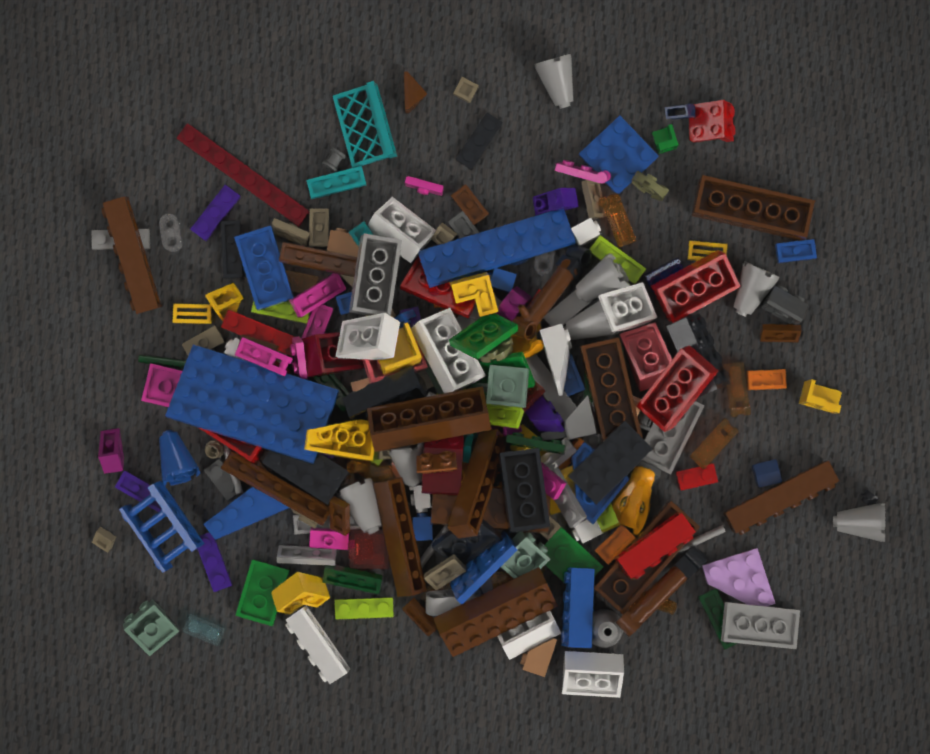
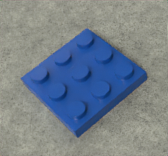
[578,116,659,196]

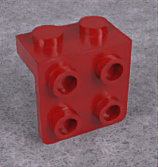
[689,100,735,143]

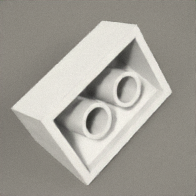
[368,197,436,263]
[497,611,561,660]
[562,651,624,698]

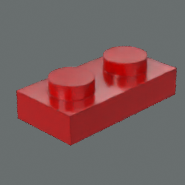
[676,463,718,491]

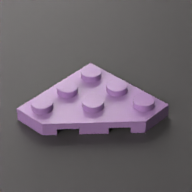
[702,548,775,606]

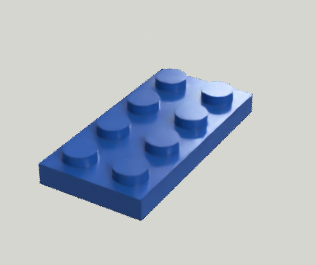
[234,225,294,310]
[450,530,518,604]

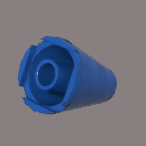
[159,430,200,486]

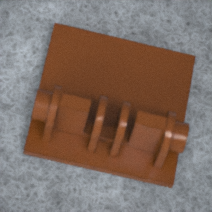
[416,451,457,474]

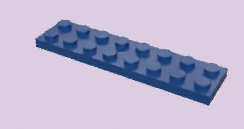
[418,209,576,288]

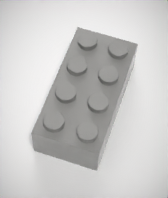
[349,233,402,316]

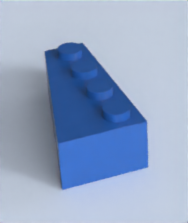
[204,487,290,540]
[560,568,594,648]

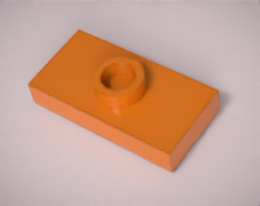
[746,369,787,390]
[594,525,636,564]

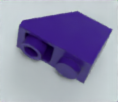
[533,188,579,216]
[523,396,565,432]

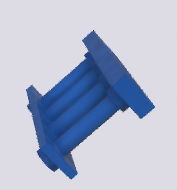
[119,481,205,573]

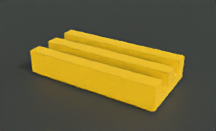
[687,241,728,261]
[173,304,212,324]

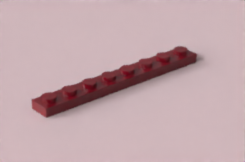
[176,123,310,227]

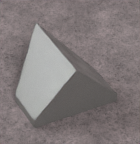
[564,396,599,440]

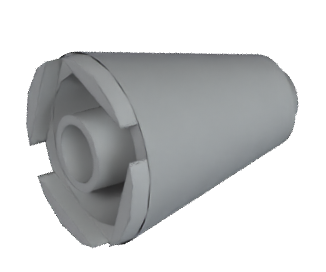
[534,54,573,109]
[575,253,630,301]
[734,261,780,317]
[564,300,619,340]
[387,443,424,487]
[336,478,381,535]
[833,503,885,542]
[592,609,623,648]

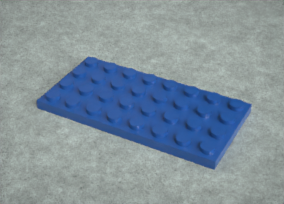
[165,345,339,464]

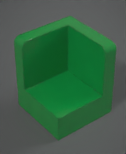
[652,124,678,154]

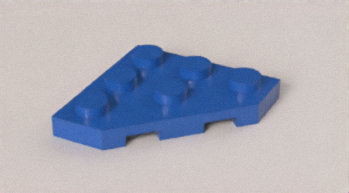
[571,442,629,524]

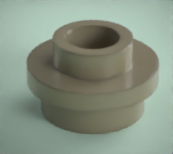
[205,440,224,459]

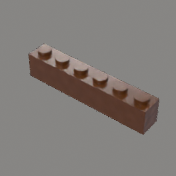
[101,196,162,314]
[447,429,507,539]
[723,460,839,535]
[373,477,427,597]

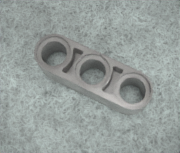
[425,589,481,616]

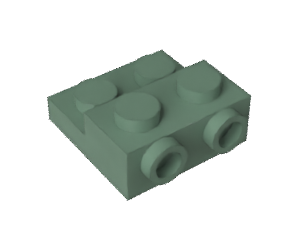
[501,531,550,579]
[123,600,179,656]

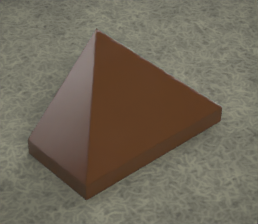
[404,71,427,113]

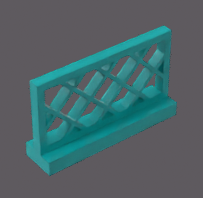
[333,81,397,168]

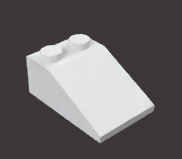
[598,282,657,332]
[336,313,400,360]
[540,324,572,396]

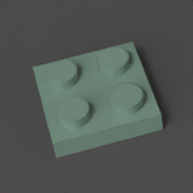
[486,365,529,408]

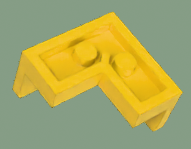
[450,272,498,317]
[378,322,422,376]
[799,379,842,414]
[271,572,330,615]

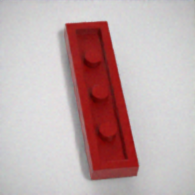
[221,310,295,357]

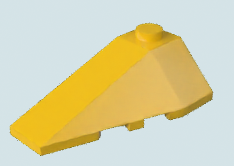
[304,419,374,461]

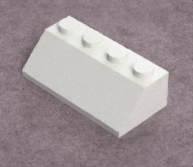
[411,308,486,393]
[286,605,350,684]

